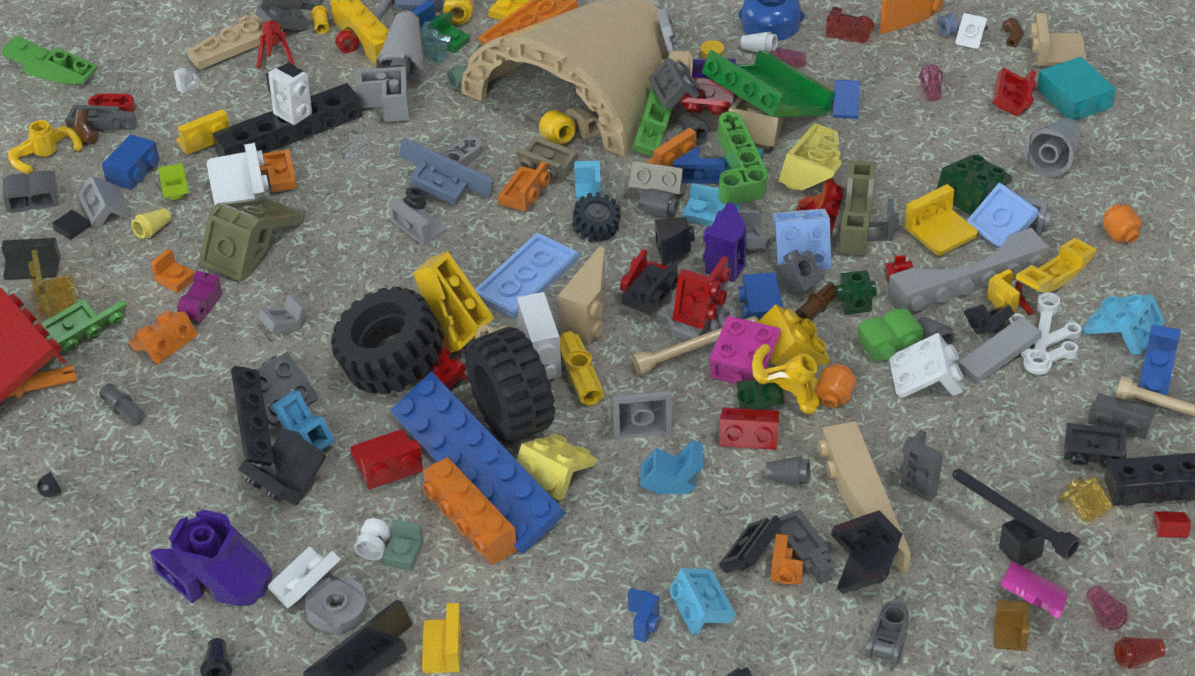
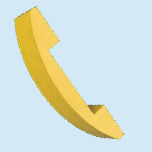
[1015,238,1097,293]

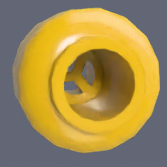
[443,0,474,25]
[539,110,576,146]

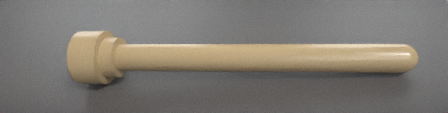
[632,316,759,376]
[1115,376,1195,417]

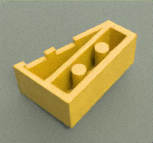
[413,251,494,352]

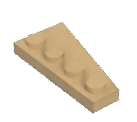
[187,8,283,70]

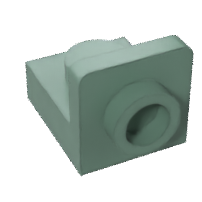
[382,520,424,571]

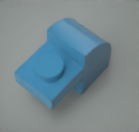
[271,390,335,450]
[640,440,704,494]

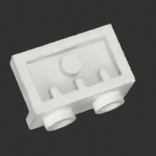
[268,68,312,125]
[268,547,341,609]

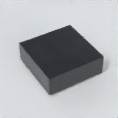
[52,210,91,240]

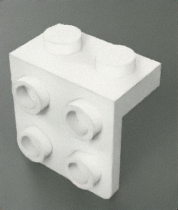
[207,143,269,205]
[889,333,963,398]

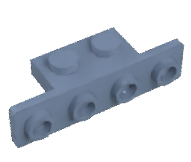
[399,138,494,205]

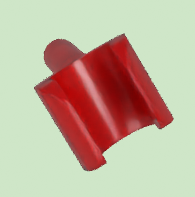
[1015,281,1034,316]

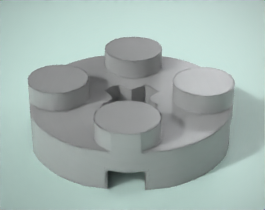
[305,577,368,636]

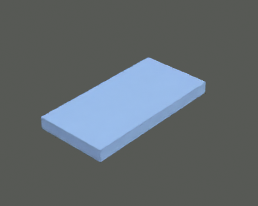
[475,233,580,319]

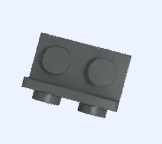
[255,0,311,31]
[648,57,700,110]
[1088,393,1155,439]
[900,430,943,503]

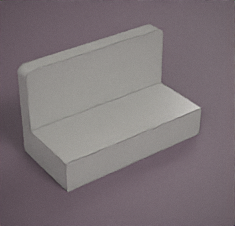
[78,175,130,227]
[389,198,447,246]

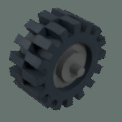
[572,192,621,242]

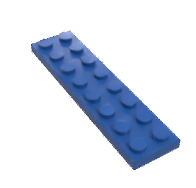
[390,371,566,554]

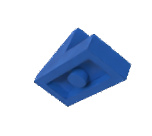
[833,80,860,119]
[673,146,725,184]

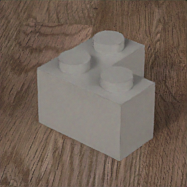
[357,66,409,122]

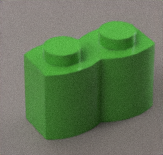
[857,308,923,361]

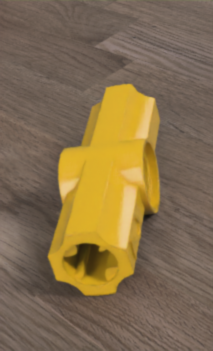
[560,331,604,406]

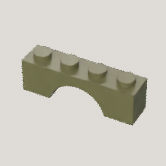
[839,160,877,255]

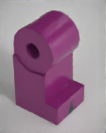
[177,270,223,323]

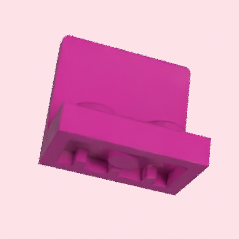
[709,316,781,384]

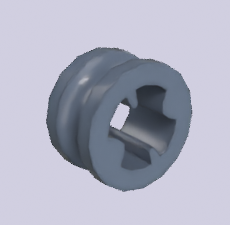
[937,13,959,37]

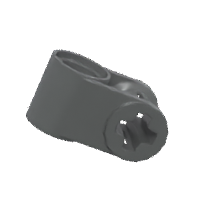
[865,601,909,665]

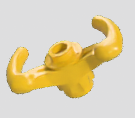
[7,120,83,174]
[752,344,821,415]

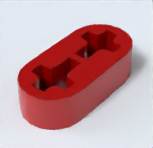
[88,93,136,112]

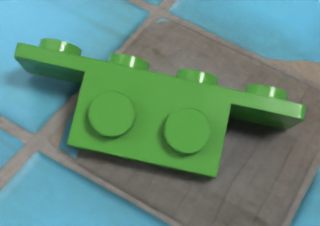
[40,299,127,365]

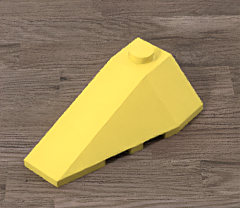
[778,123,842,190]

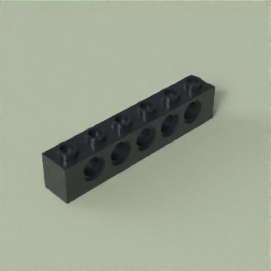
[212,83,363,157]

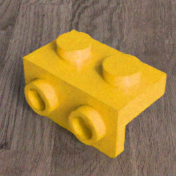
[176,109,230,155]

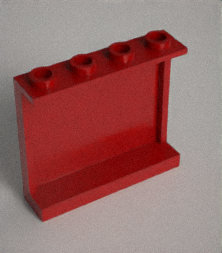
[0,288,67,403]

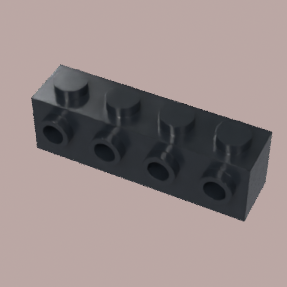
[1104,453,1195,506]

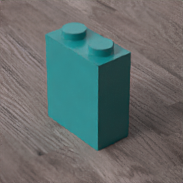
[1037,56,1116,120]

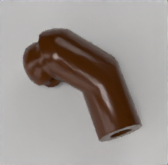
[1002,18,1024,48]
[74,109,99,144]

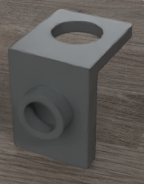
[868,199,899,241]

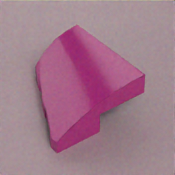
[1000,561,1068,619]

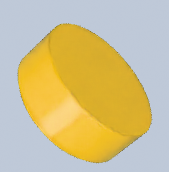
[700,40,724,58]

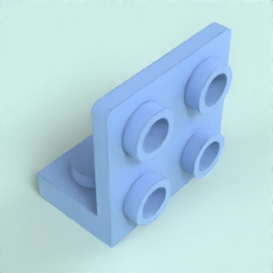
[772,209,831,273]

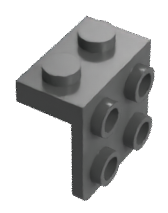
[257,352,317,425]

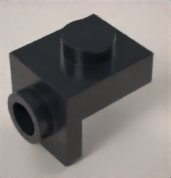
[964,304,1015,335]

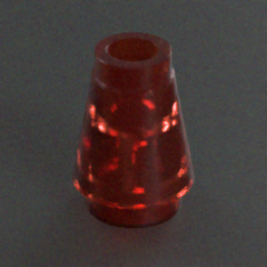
[1114,636,1166,669]

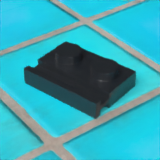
[719,515,783,573]

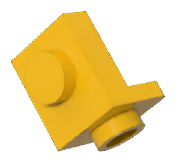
[987,269,1020,313]

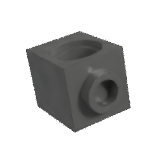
[776,250,825,295]

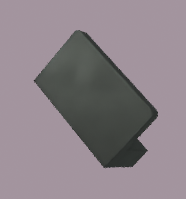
[1,238,61,280]

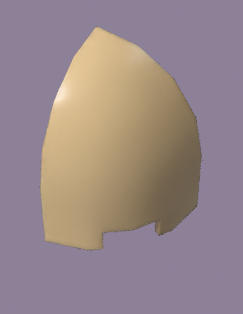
[565,107,601,139]

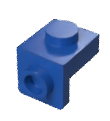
[628,588,661,643]

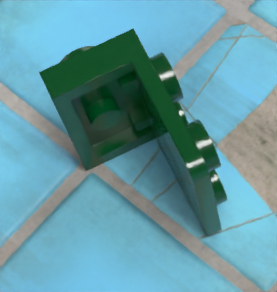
[937,154,1013,216]

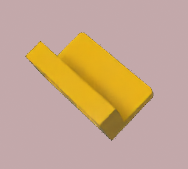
[422,603,461,673]

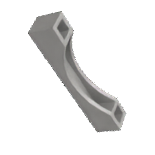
[888,228,1049,313]

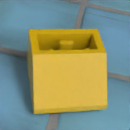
[757,304,831,366]

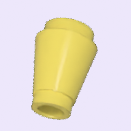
[131,208,172,239]

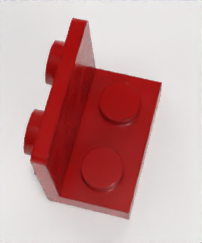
[672,256,731,329]

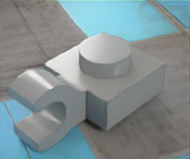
[658,306,709,342]

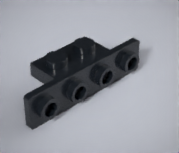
[231,366,274,466]
[303,600,412,676]

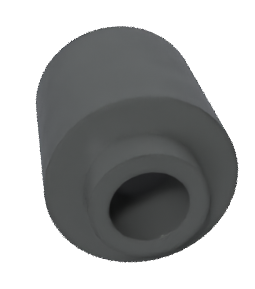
[638,188,679,219]

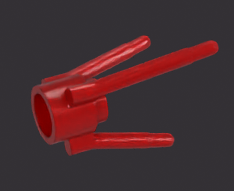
[256,21,295,69]

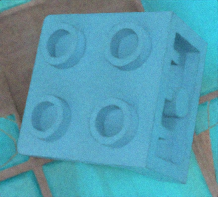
[1082,294,1165,355]

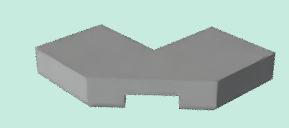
[657,8,681,53]

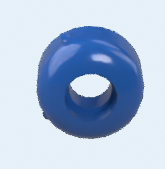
[738,0,804,41]

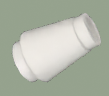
[741,32,778,54]

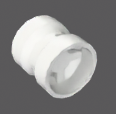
[354,518,392,561]

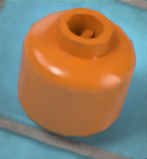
[1102,203,1143,244]
[815,364,857,408]

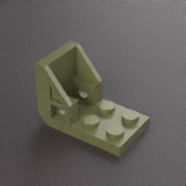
[198,198,305,281]

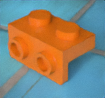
[645,128,696,167]
[497,161,550,212]
[128,310,198,364]

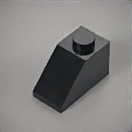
[654,217,695,265]

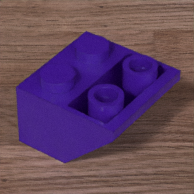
[703,202,747,282]

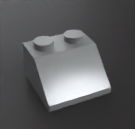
[610,390,672,440]

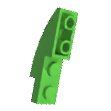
[2,35,98,84]
[631,84,672,157]

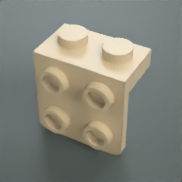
[1030,13,1087,66]

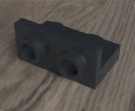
[622,262,678,315]

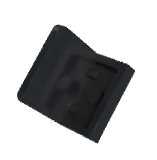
[238,429,326,505]
[830,510,902,594]

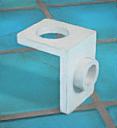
[955,13,989,49]

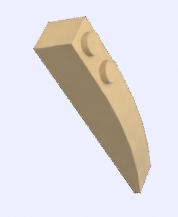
[818,421,911,573]

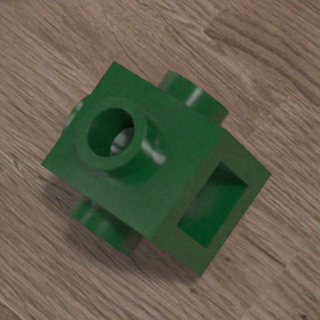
[835,270,877,315]

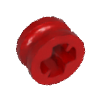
[335,30,359,54]

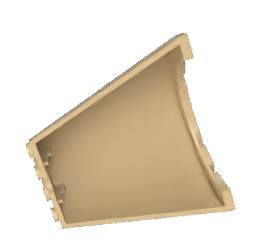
[461,0,676,157]

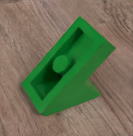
[420,11,470,54]

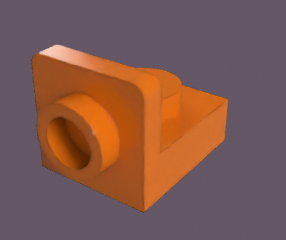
[151,249,195,293]
[771,534,803,584]

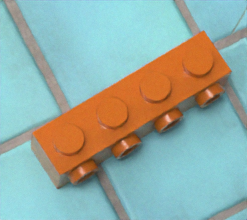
[422,457,517,565]

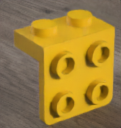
[904,184,978,256]

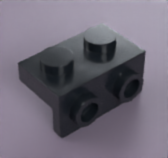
[1063,423,1127,468]

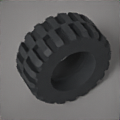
[331,287,444,394]
[464,327,555,443]

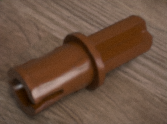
[795,282,836,320]

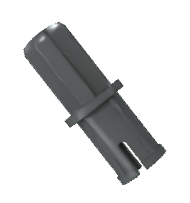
[99,383,145,425]

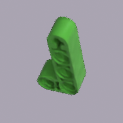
[717,112,768,205]

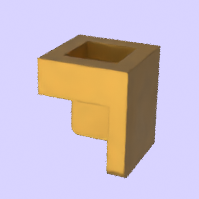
[994,600,1029,651]

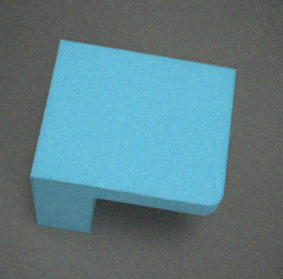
[574,160,601,200]

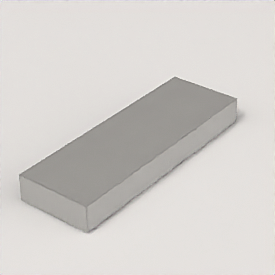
[959,316,1042,383]

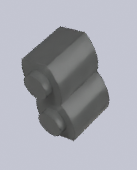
[3,170,59,213]

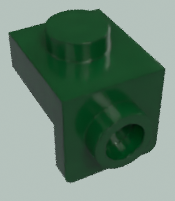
[736,379,784,409]

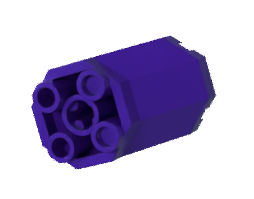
[169,510,273,606]

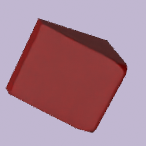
[1153,511,1191,538]

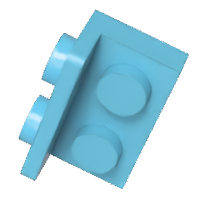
[682,183,741,227]
[669,568,736,634]

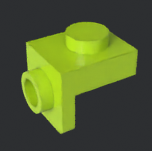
[158,163,189,200]

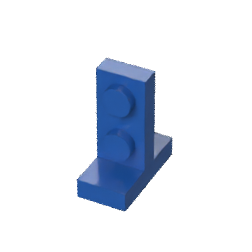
[1136,324,1181,399]

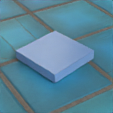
[967,182,1040,248]

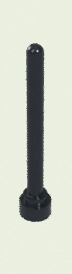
[952,469,1081,560]

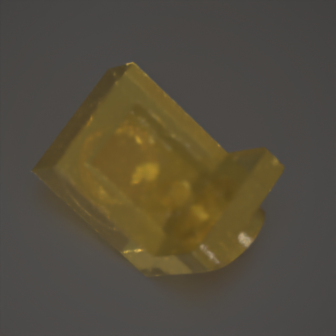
[1059,476,1114,523]

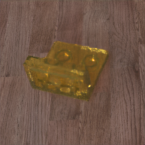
[28,250,78,319]

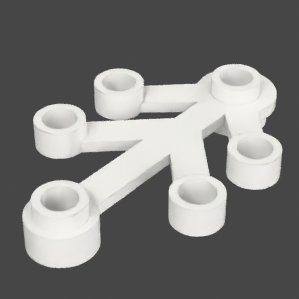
[1008,292,1081,375]

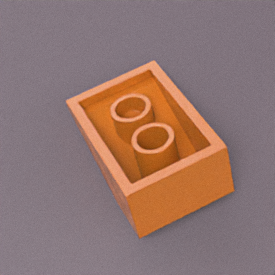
[880,0,944,34]

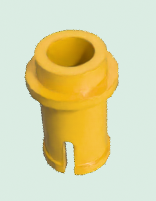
[311,5,329,34]

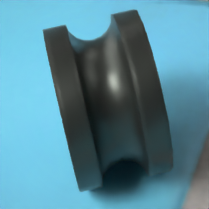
[403,187,428,209]

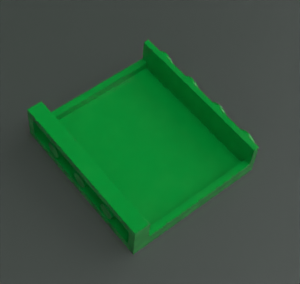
[702,50,836,117]

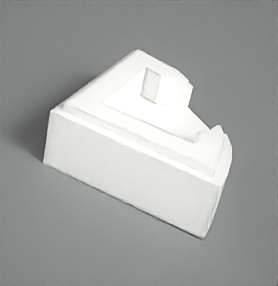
[173,68,201,93]

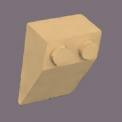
[728,96,785,149]
[558,246,606,346]

